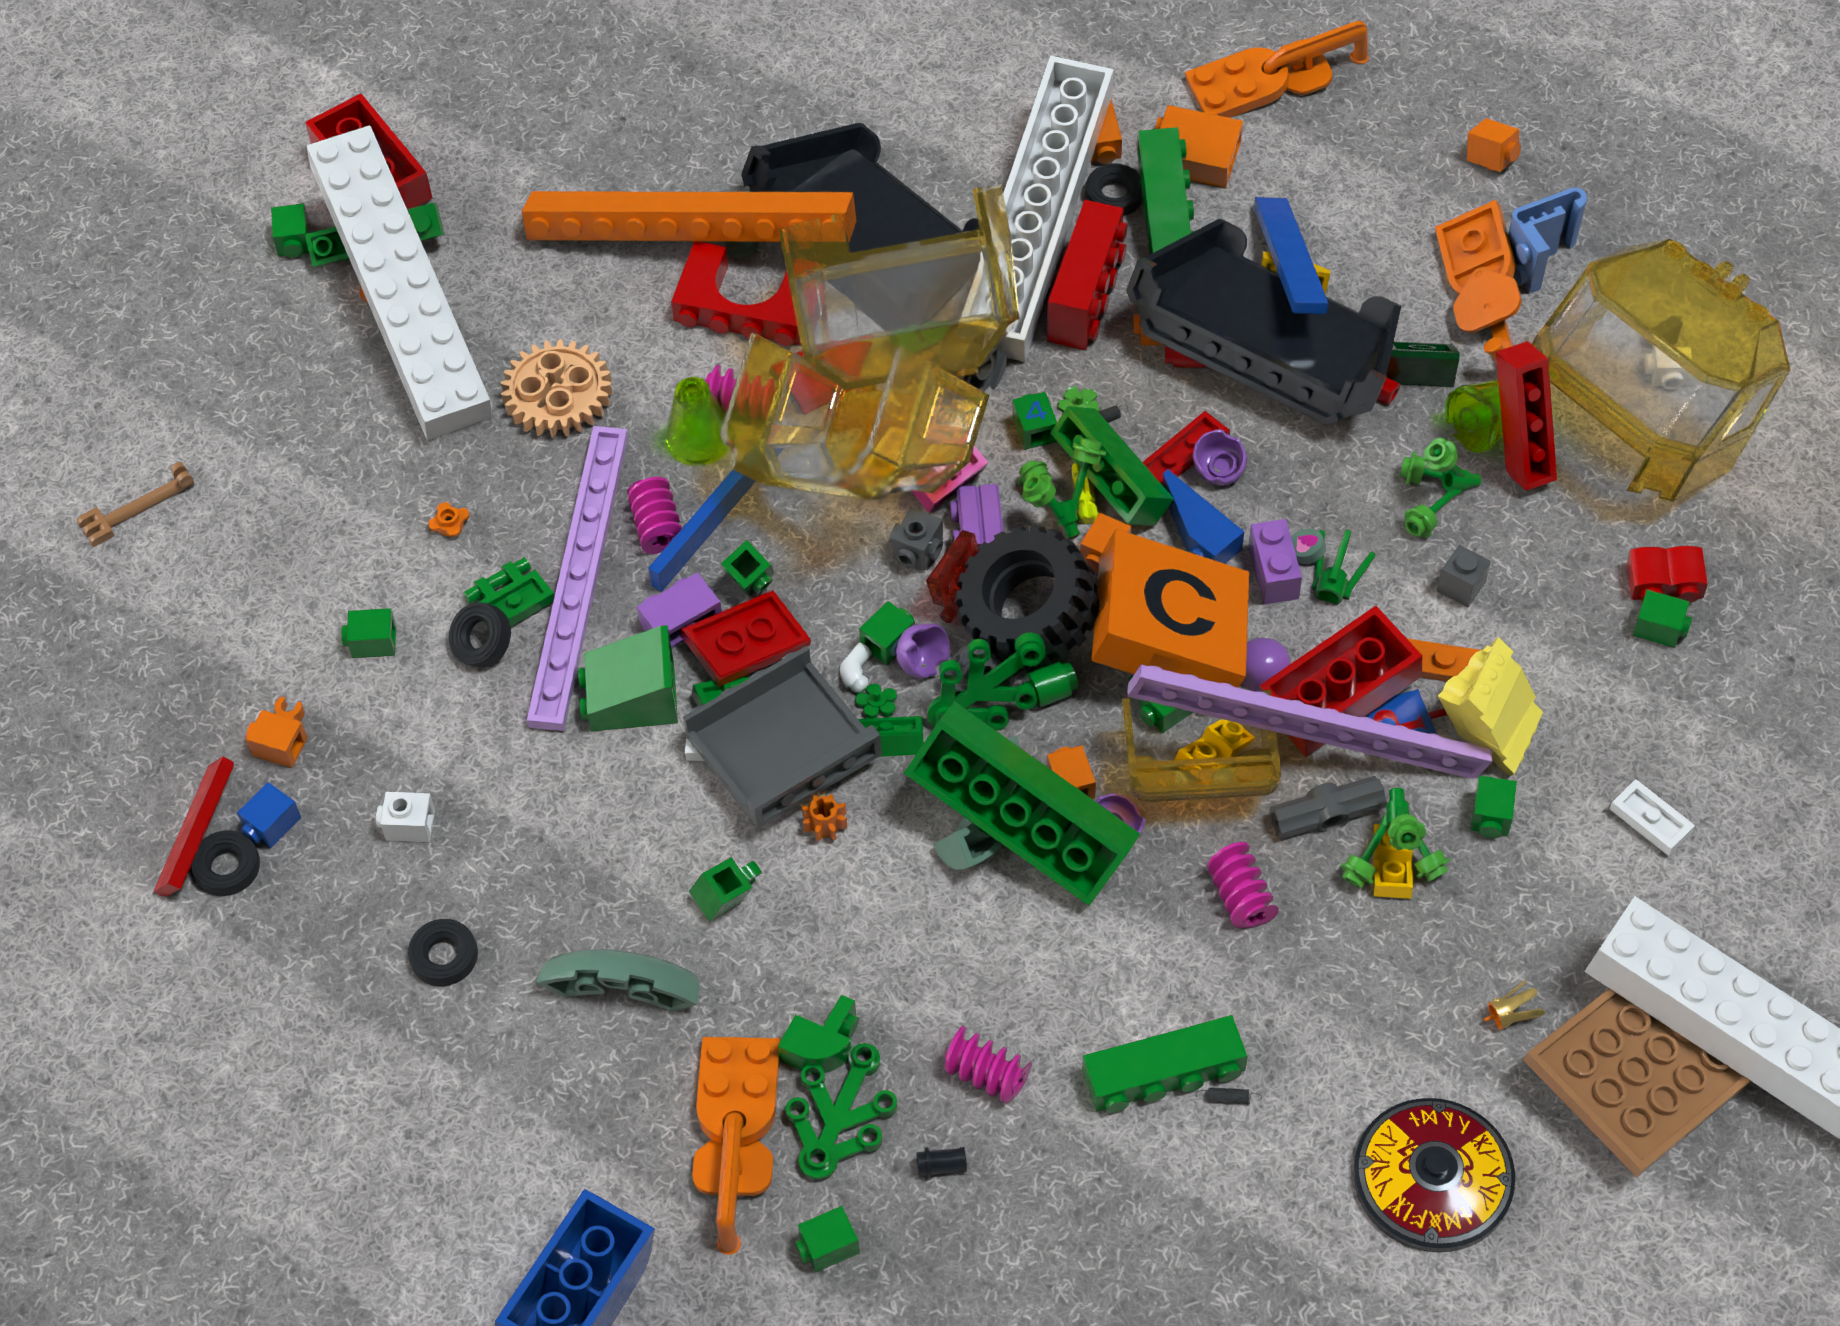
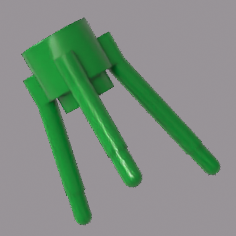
[1311,529,1376,604]

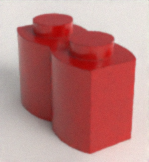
[1626,546,1708,603]

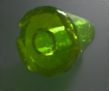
[665,377,733,465]
[1445,380,1503,453]

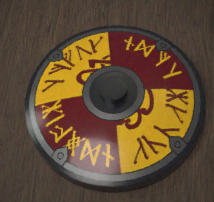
[1353,1098,1515,1253]

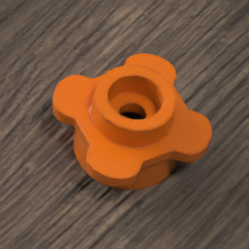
[428,502,470,537]

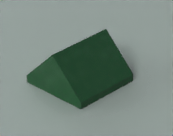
[1386,341,1460,387]

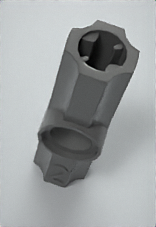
[1269,776,1387,839]

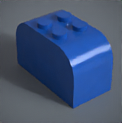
[495,1188,655,1326]

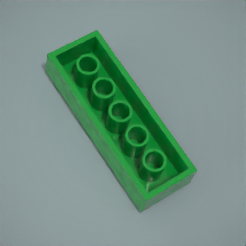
[904,701,1140,906]

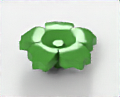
[1058,386,1100,413]

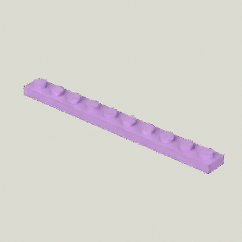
[527,426,629,731]
[1127,665,1492,778]

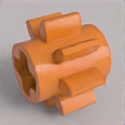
[802,794,848,841]

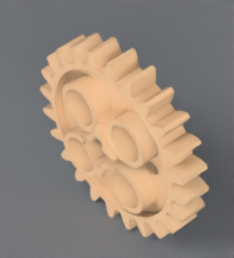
[501,339,613,438]

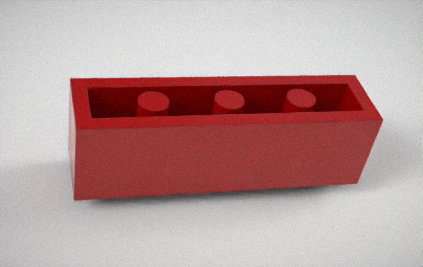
[1496,341,1557,491]

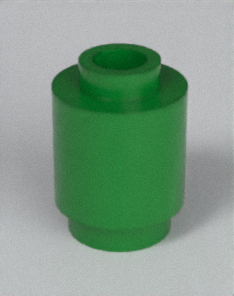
[1022,662,1079,708]

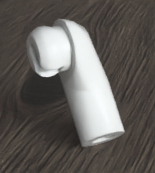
[840,643,872,693]

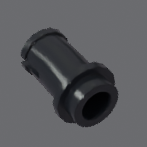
[916,1147,967,1179]

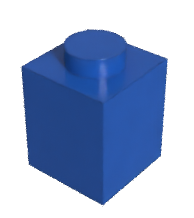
[237,782,301,849]

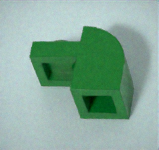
[778,995,859,1074]

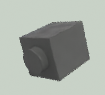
[1437,545,1491,607]

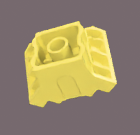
[1438,637,1543,776]

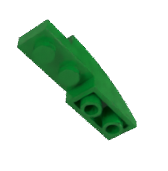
[305,202,445,267]

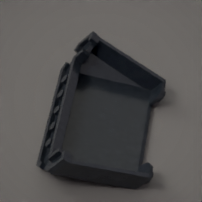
[741,123,992,331]
[1126,219,1401,426]

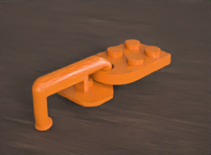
[1185,21,1369,118]
[1435,200,1522,364]
[692,1037,780,1255]

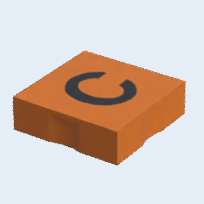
[1091,529,1249,688]

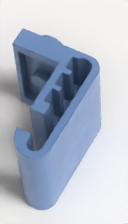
[1508,188,1587,294]

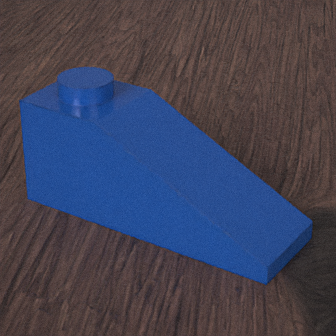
[1162,469,1244,564]

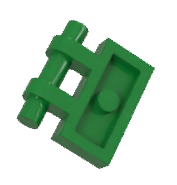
[463,557,555,628]

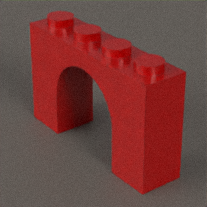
[671,241,824,346]

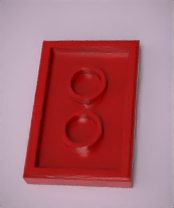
[681,590,811,687]

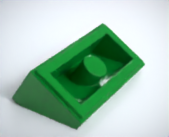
[858,716,924,757]

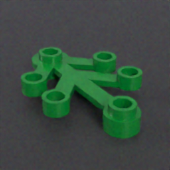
[927,632,1046,730]
[785,1043,897,1180]

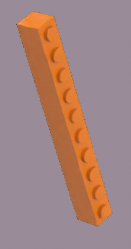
[521,191,857,242]

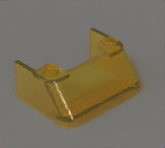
[1120,690,1281,802]

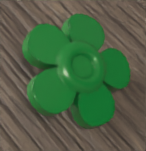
[856,683,897,719]

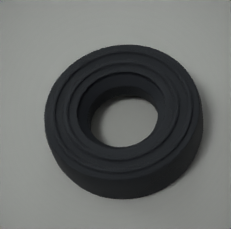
[1085,163,1143,216]
[449,602,511,668]
[191,830,260,896]
[408,919,478,986]

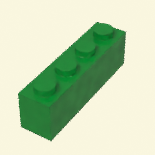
[1136,127,1194,255]
[1051,406,1174,525]
[1082,1015,1248,1113]

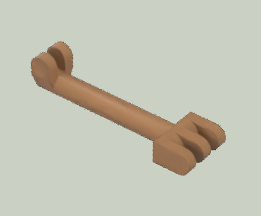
[77,462,194,547]

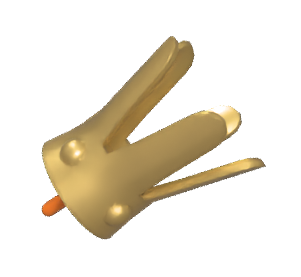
[1484,979,1545,1030]

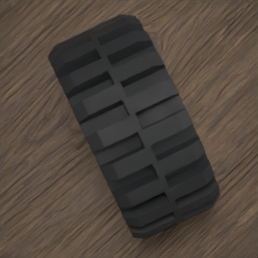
[955,525,1099,670]

